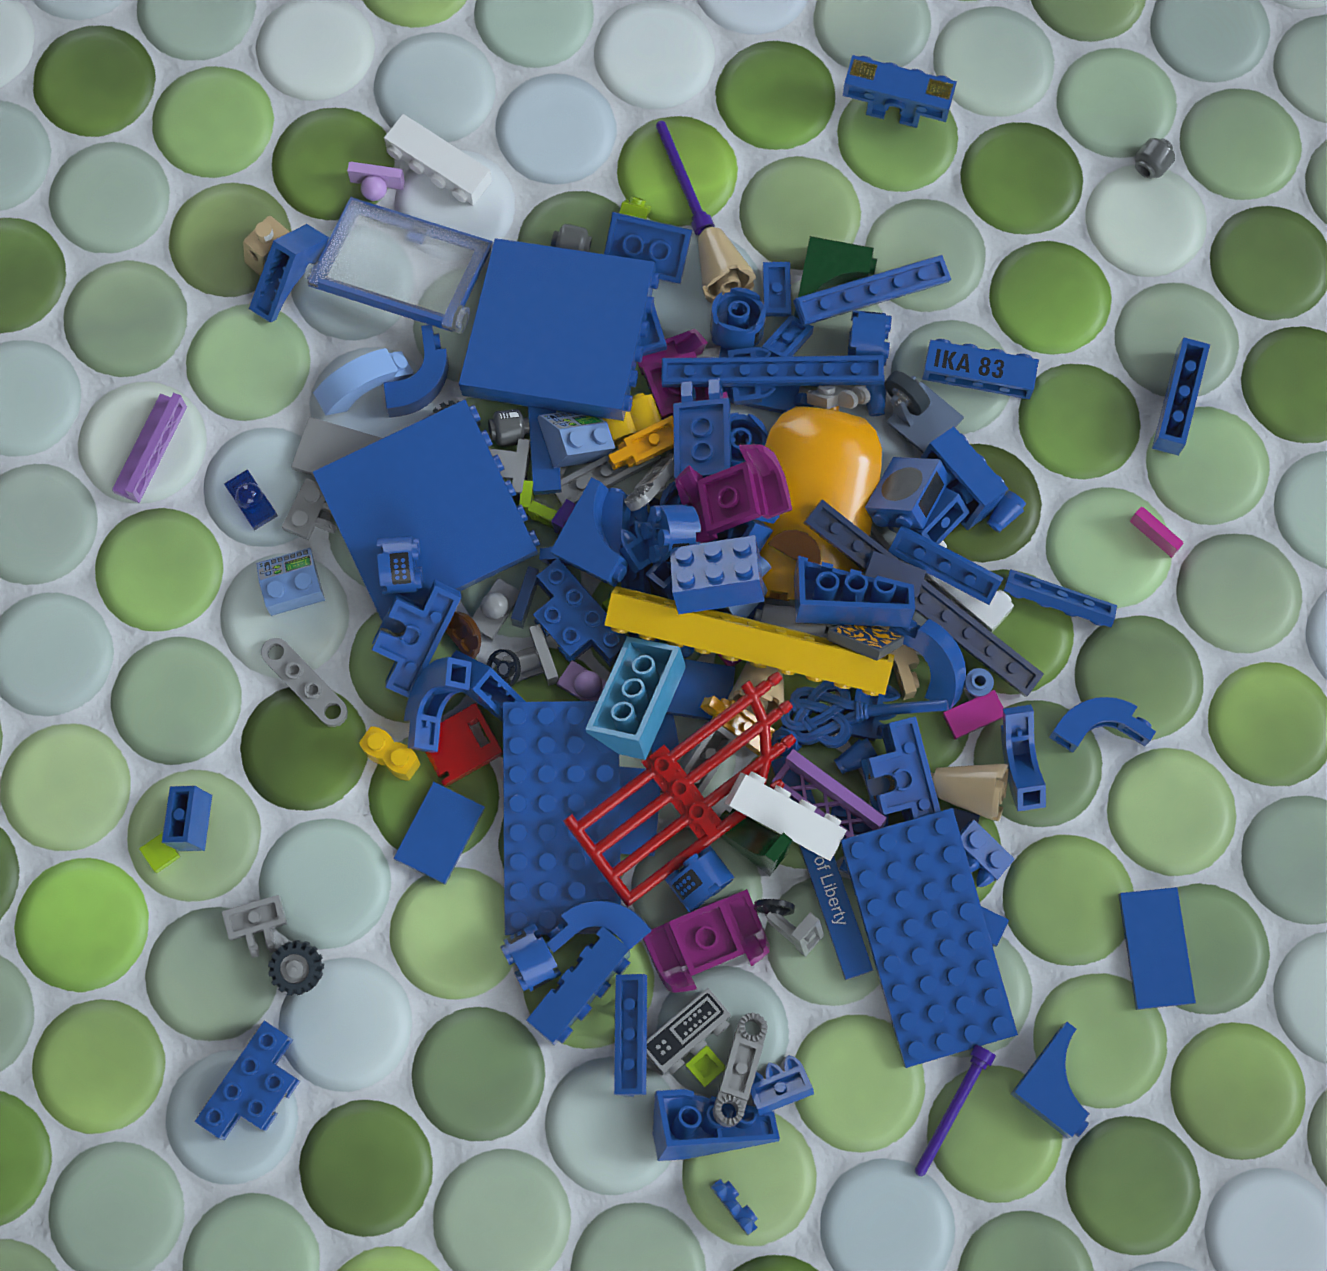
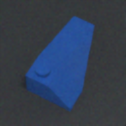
[652,1089,780,1161]

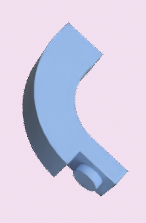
[313,348,414,415]

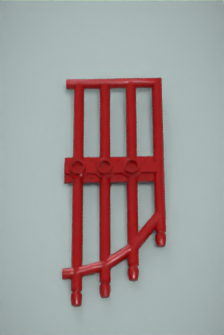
[563,672,797,908]

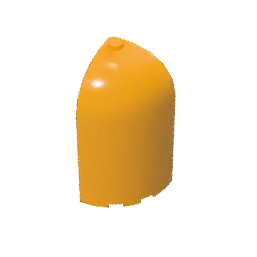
[759,406,882,601]

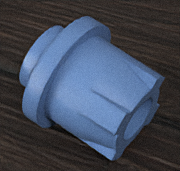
[965,668,994,698]

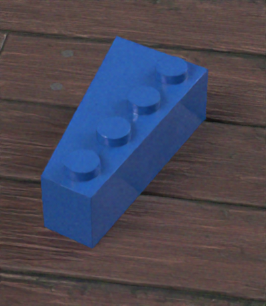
[794,556,915,627]
[526,926,631,1045]

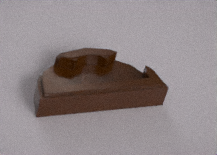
[768,530,821,564]
[445,611,482,659]

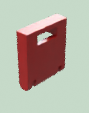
[425,703,503,787]

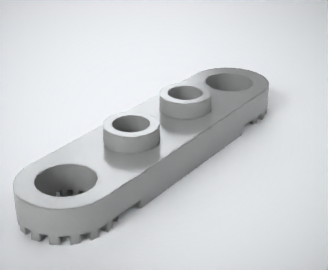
[624,448,674,511]
[261,638,348,727]
[713,1012,768,1127]

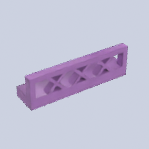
[112,393,187,503]
[772,749,886,838]

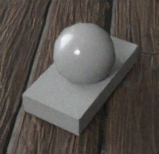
[472,578,520,641]

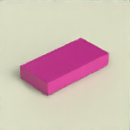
[1130,506,1184,558]
[942,690,1004,740]

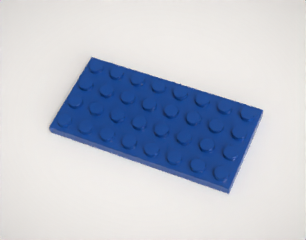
[503,701,621,935]
[840,808,1018,1068]

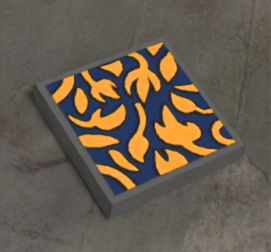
[827,625,904,661]

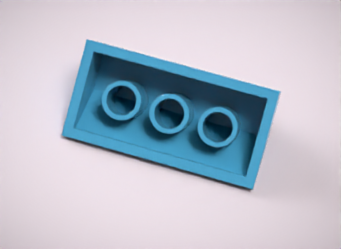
[585,636,686,760]

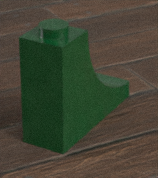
[794,236,877,319]
[719,808,793,876]

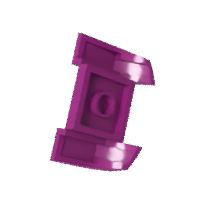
[637,329,728,420]
[675,445,792,543]
[643,889,770,993]

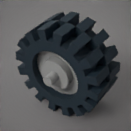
[268,940,324,996]

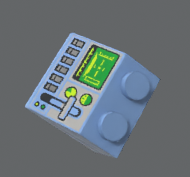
[537,412,615,468]
[256,548,325,616]

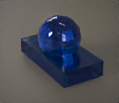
[224,469,278,531]

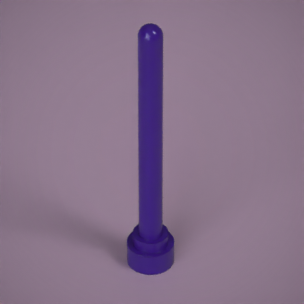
[656,120,715,236]
[915,1044,996,1177]

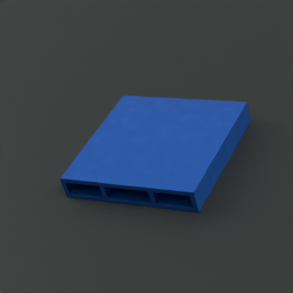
[459,238,660,421]
[313,400,541,621]

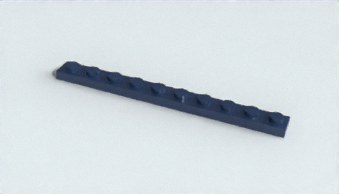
[803,499,1044,697]

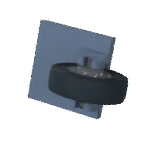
[884,371,964,453]

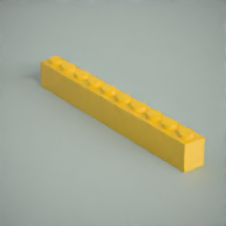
[604,586,894,696]

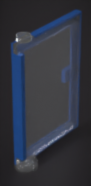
[305,197,493,334]

